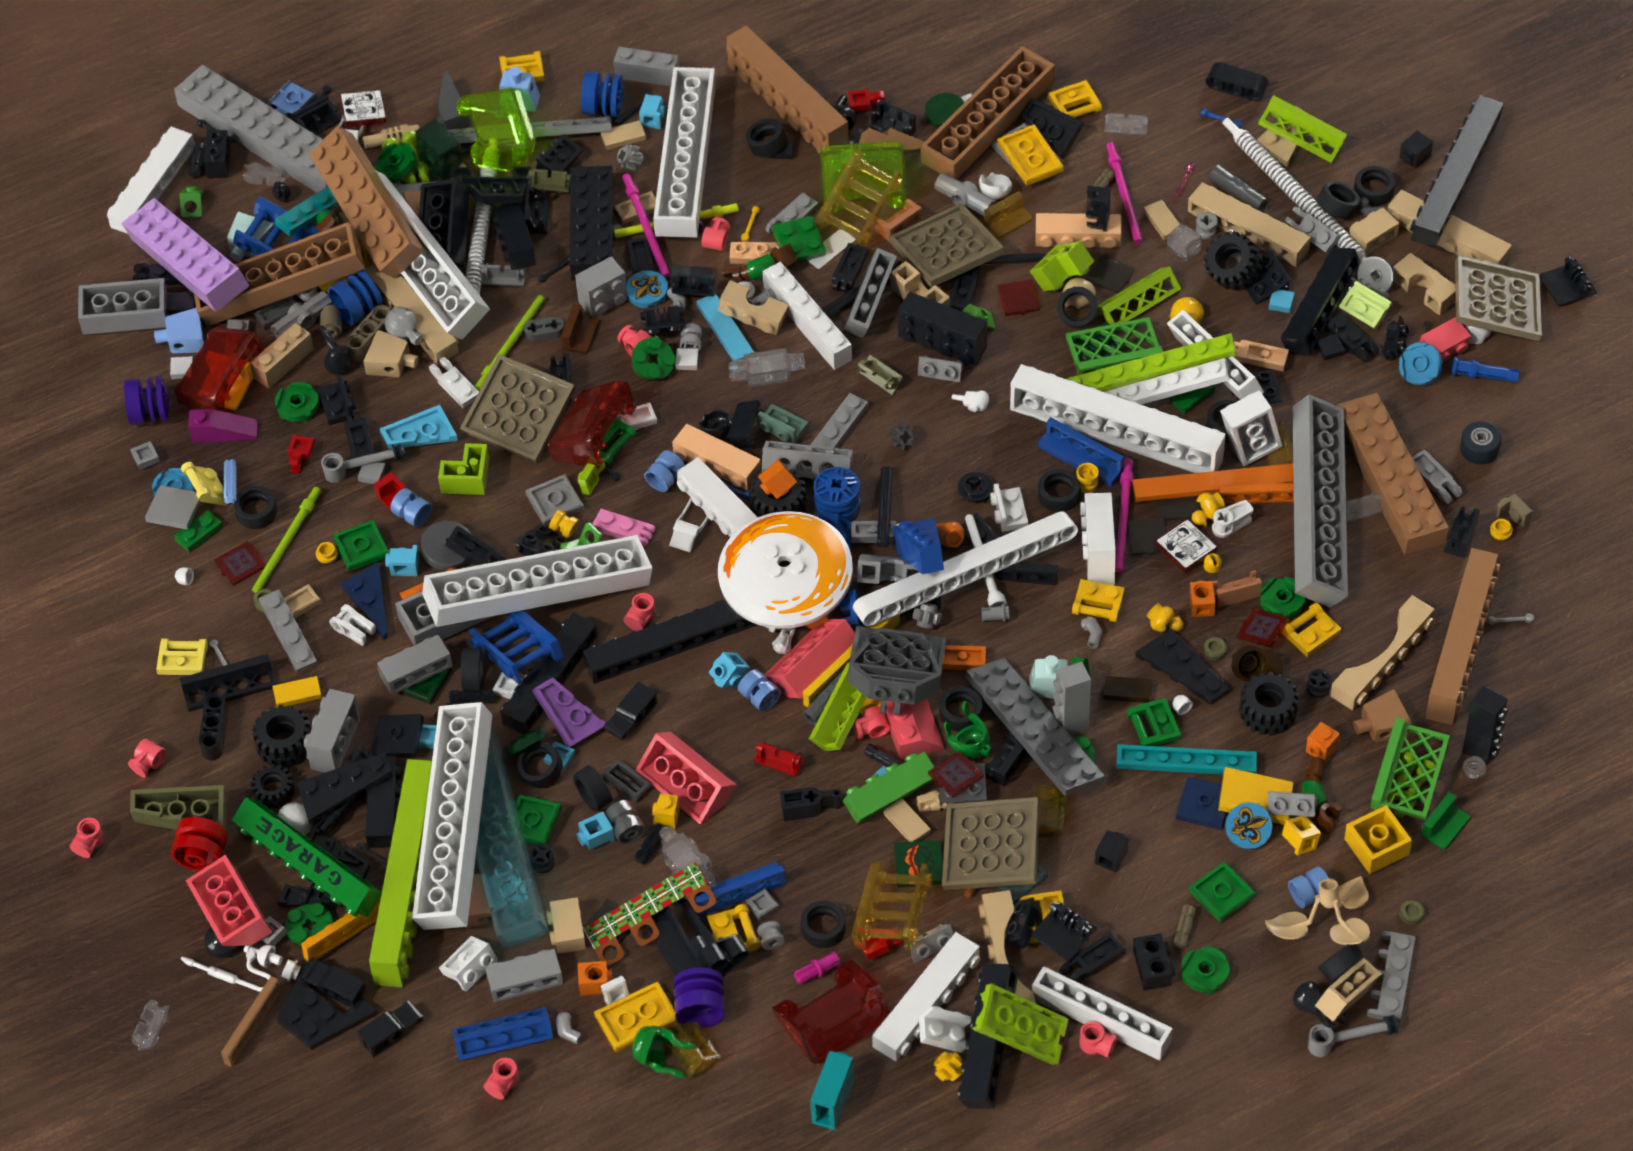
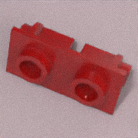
[753,742,805,777]

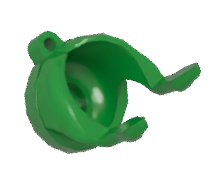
[944,701,991,761]
[632,1025,696,1078]

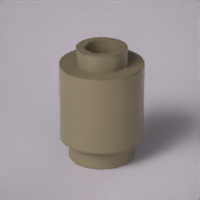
[320,305,342,337]

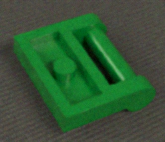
[580,412,637,466]
[1126,698,1181,746]

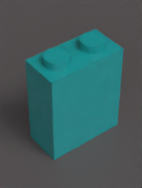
[810,1051,854,1130]

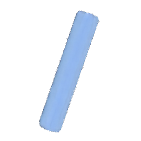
[224,459,237,504]

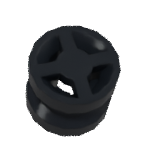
[1307,669,1331,698]
[530,844,555,873]

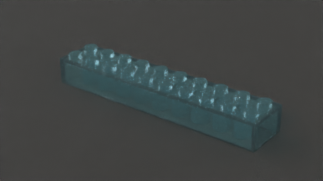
[476,728,549,949]

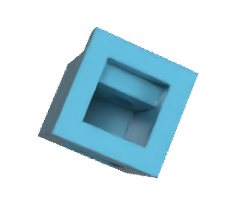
[639,94,665,129]
[385,545,420,576]
[577,812,615,850]

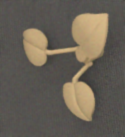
[1265,876,1370,945]

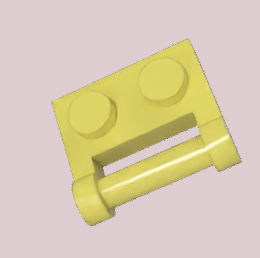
[181,462,227,506]
[156,638,208,675]

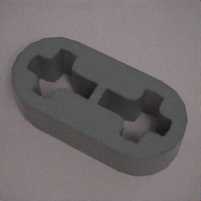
[524,317,565,342]

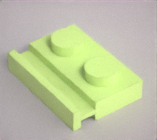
[1339,281,1393,330]

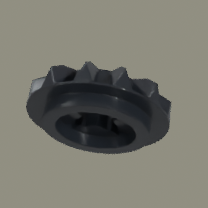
[958,472,993,503]

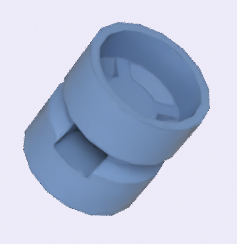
[644,450,685,492]
[390,488,433,528]
[738,669,781,712]
[1288,866,1329,908]

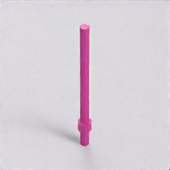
[1106,142,1143,244]
[622,173,671,278]
[1115,458,1134,573]

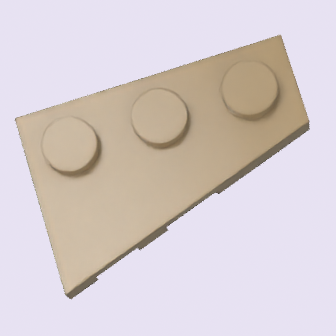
[1256,106,1305,167]

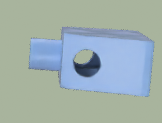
[497,67,540,112]
[154,308,206,353]

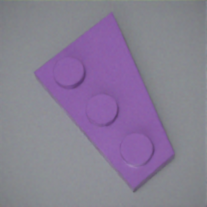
[532,677,606,747]

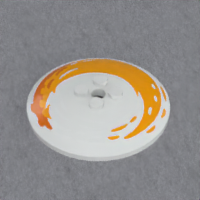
[718,511,853,628]

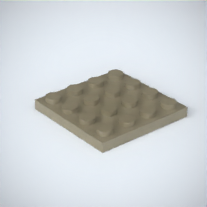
[889,203,1005,288]
[1455,255,1542,341]
[460,354,576,463]
[942,797,1040,890]

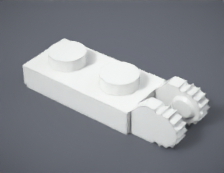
[429,357,479,408]

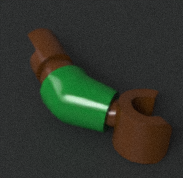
[316,210,344,232]
[722,243,797,283]
[1301,757,1342,834]

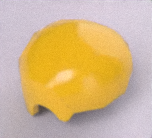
[1169,297,1204,324]

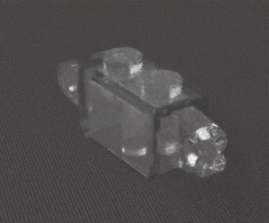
[728,348,805,387]
[660,826,717,889]

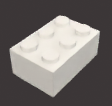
[1220,390,1282,467]

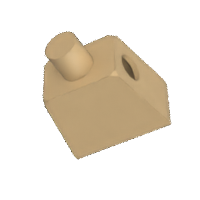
[364,330,418,377]

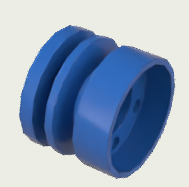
[581,71,624,117]
[328,270,383,326]
[814,467,861,522]

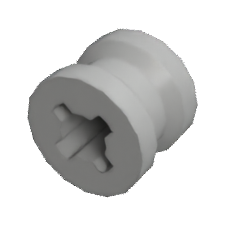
[1195,212,1217,239]
[757,921,785,950]

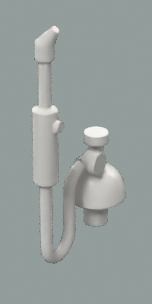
[181,945,283,992]

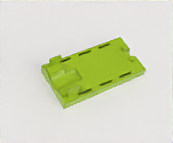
[972,984,1068,1065]

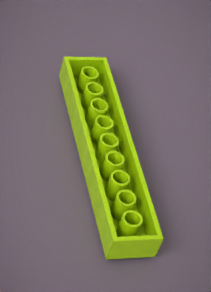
[369,759,432,988]

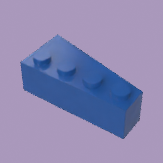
[892,518,944,575]

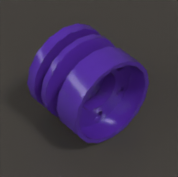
[124,376,170,425]
[673,968,725,1028]

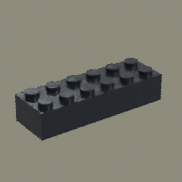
[570,165,614,281]

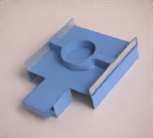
[270,79,317,118]

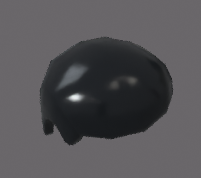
[698,410,733,440]
[205,927,239,958]

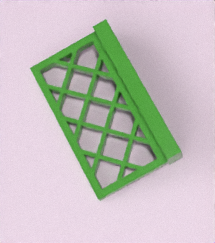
[1066,317,1163,375]
[1370,717,1450,820]

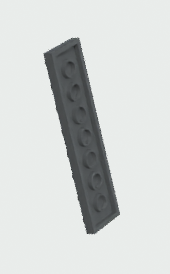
[965,658,1105,796]

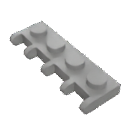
[1367,931,1416,1023]

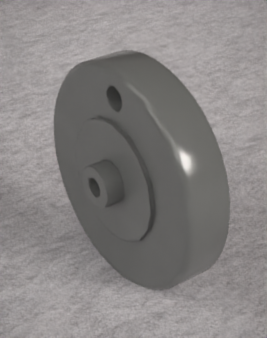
[420,521,471,571]

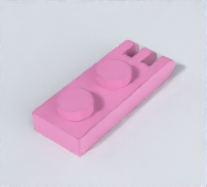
[592,509,656,547]

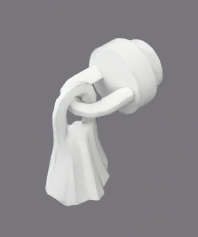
[765,627,795,654]

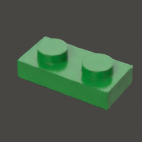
[174,510,223,553]

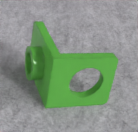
[179,186,205,217]
[962,304,995,329]
[560,522,602,549]

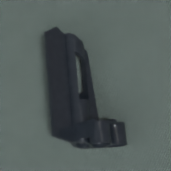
[642,892,750,978]

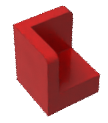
[374,472,407,511]

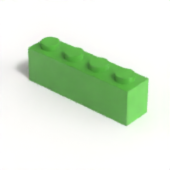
[843,751,939,824]

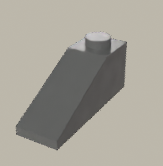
[436,71,470,132]

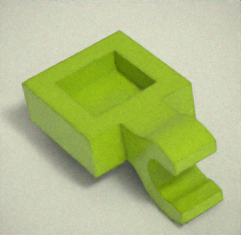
[578,456,606,495]

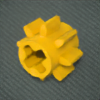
[934,1052,963,1081]

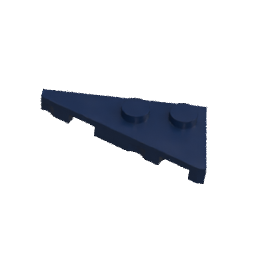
[341,563,388,640]

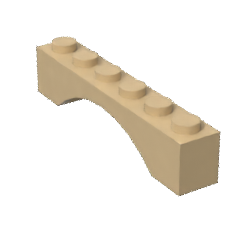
[1331,595,1435,711]
[978,890,1036,1008]

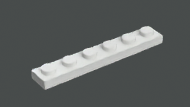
[1105,358,1229,405]

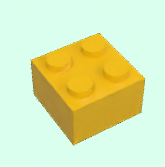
[1344,805,1412,874]

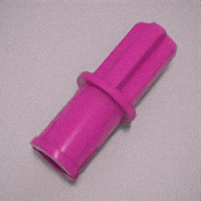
[794,952,840,984]

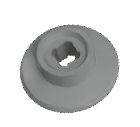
[1357,256,1393,294]

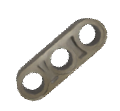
[346,305,390,362]

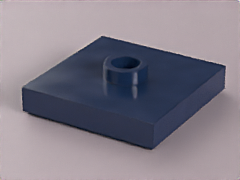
[1176,777,1226,830]

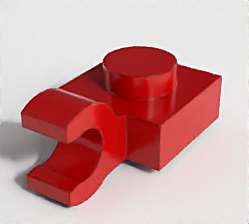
[848,89,884,112]
[287,435,315,474]
[857,927,902,961]

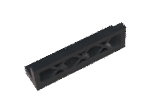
[179,654,276,712]

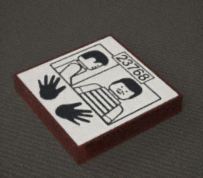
[340,90,387,127]
[1154,518,1218,574]

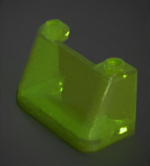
[457,88,535,172]
[820,142,908,212]

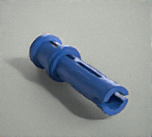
[1451,356,1519,383]

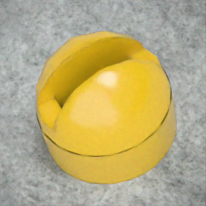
[1204,553,1222,573]

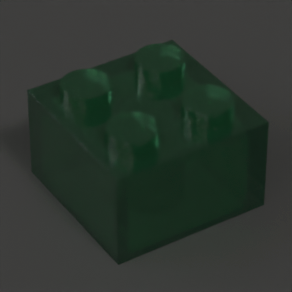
[415,119,463,181]

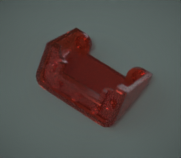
[175,327,265,413]
[548,380,636,469]
[772,959,890,1065]

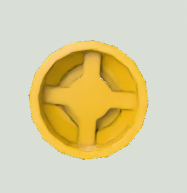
[1076,463,1099,493]
[549,509,579,539]

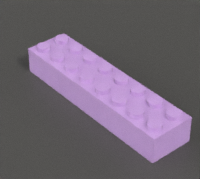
[121,198,249,312]

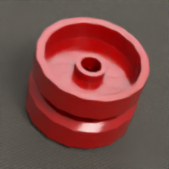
[170,817,228,871]

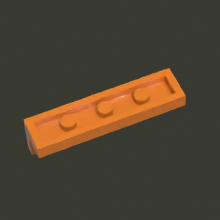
[1218,483,1294,504]

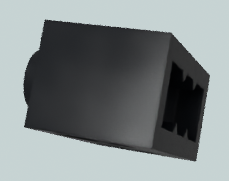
[204,130,231,179]
[1133,933,1176,991]

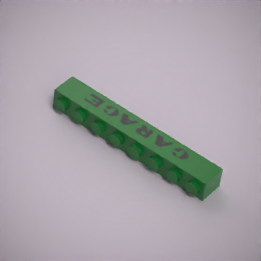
[231,797,382,917]

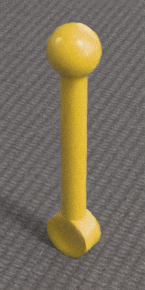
[741,206,760,242]

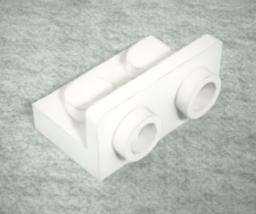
[990,484,1028,532]
[439,936,498,991]
[919,1006,971,1053]

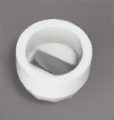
[175,567,194,586]
[1173,695,1193,715]

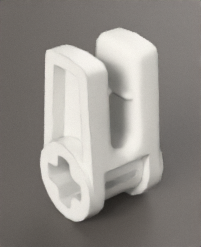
[1212,500,1253,538]
[329,604,376,646]

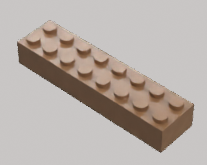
[726,26,849,159]
[921,46,1055,179]
[309,126,425,278]
[194,222,365,327]
[1337,393,1449,555]
[1426,548,1501,725]

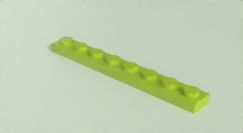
[1066,333,1237,392]

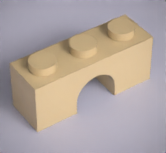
[1393,253,1456,315]
[890,261,950,307]
[717,280,789,335]

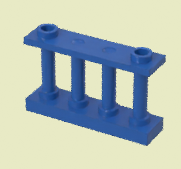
[233,196,320,256]
[469,610,564,684]

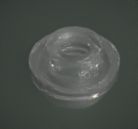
[1462,756,1486,779]

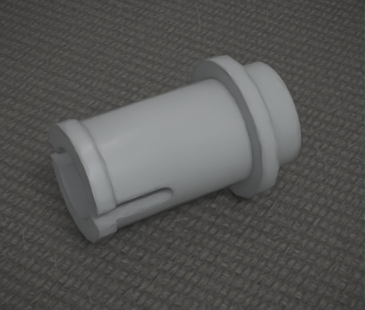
[748,288,776,306]
[981,604,1010,622]

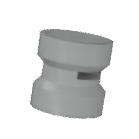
[679,323,702,351]

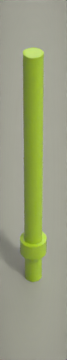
[475,295,545,391]
[252,487,322,593]

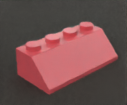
[764,619,855,699]
[880,699,944,760]
[635,732,736,825]
[185,855,272,946]

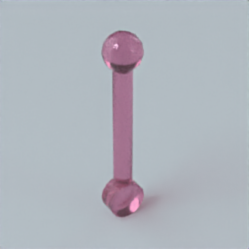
[1175,163,1195,196]

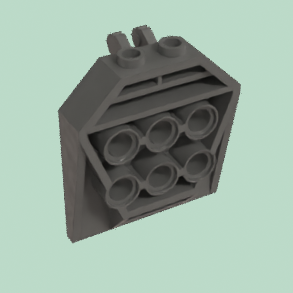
[847,626,946,716]

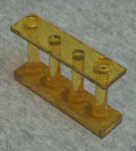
[815,148,902,246]
[852,861,932,952]

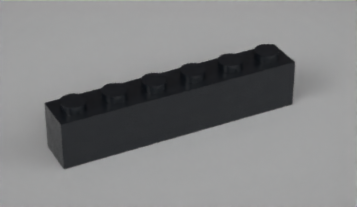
[1281,247,1361,355]
[500,612,598,734]
[958,963,1019,1109]

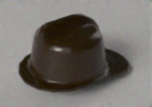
[1231,645,1283,682]

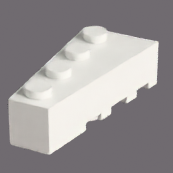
[1080,493,1115,585]

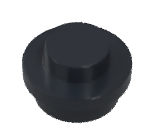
[272,181,291,202]

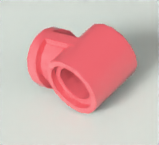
[702,217,731,252]
[617,325,651,357]
[623,593,656,631]
[853,706,890,740]
[128,738,167,777]
[69,818,104,858]
[1079,1021,1118,1058]
[484,1058,519,1100]

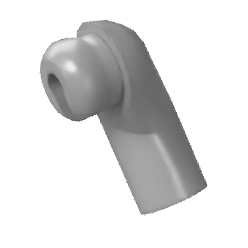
[667,288,687,312]
[1081,617,1102,649]

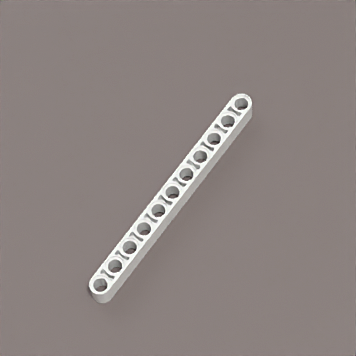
[853,511,1078,626]

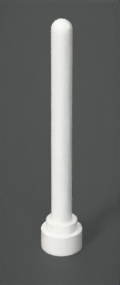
[965,514,1007,607]

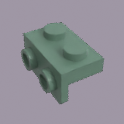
[757,404,809,444]

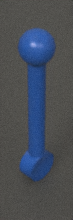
[1201,108,1242,129]
[718,477,751,501]

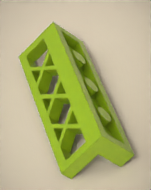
[1258,95,1347,163]
[1096,266,1181,325]
[809,662,867,752]

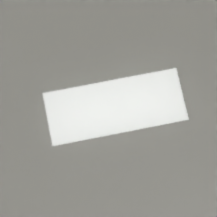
[807,228,856,269]

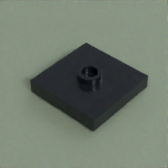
[371,714,424,758]

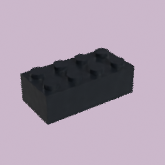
[898,292,987,366]

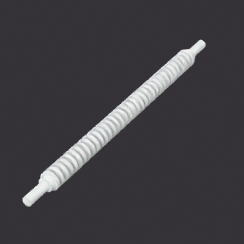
[1223,118,1378,274]
[465,139,500,295]

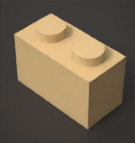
[1349,207,1399,255]
[546,897,586,954]

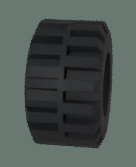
[1204,231,1263,290]
[750,468,806,517]
[1239,672,1299,735]
[252,705,311,767]

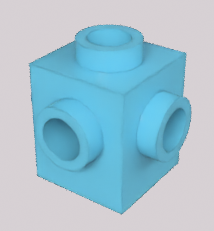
[708,652,750,688]

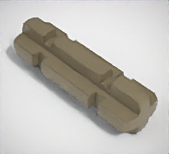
[1086,169,1115,199]
[1174,904,1195,949]

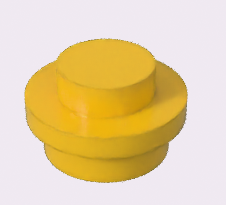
[1490,519,1513,540]
[316,542,338,563]

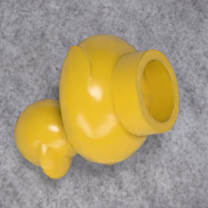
[1191,492,1225,526]
[1146,603,1184,632]

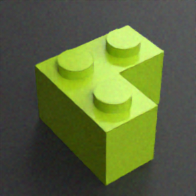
[1030,241,1094,291]
[438,443,489,495]

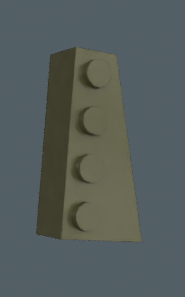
[130,785,227,831]

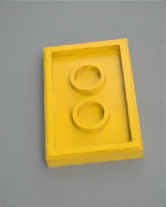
[997,124,1064,186]
[1218,767,1293,825]
[594,981,678,1053]

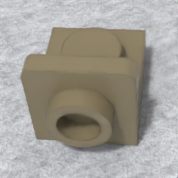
[1496,493,1532,528]

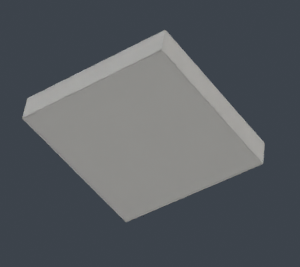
[525,474,584,526]
[145,485,201,530]

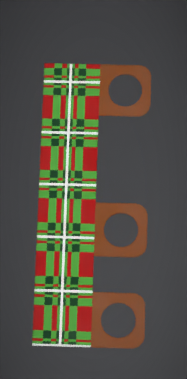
[583,862,716,967]

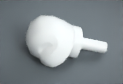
[952,390,989,412]

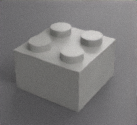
[575,256,628,318]

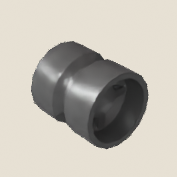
[605,800,646,844]

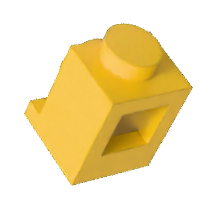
[652,793,680,830]
[1282,816,1321,856]

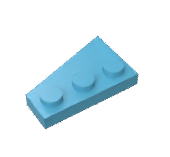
[380,405,458,449]

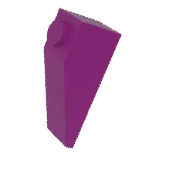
[188,409,258,443]

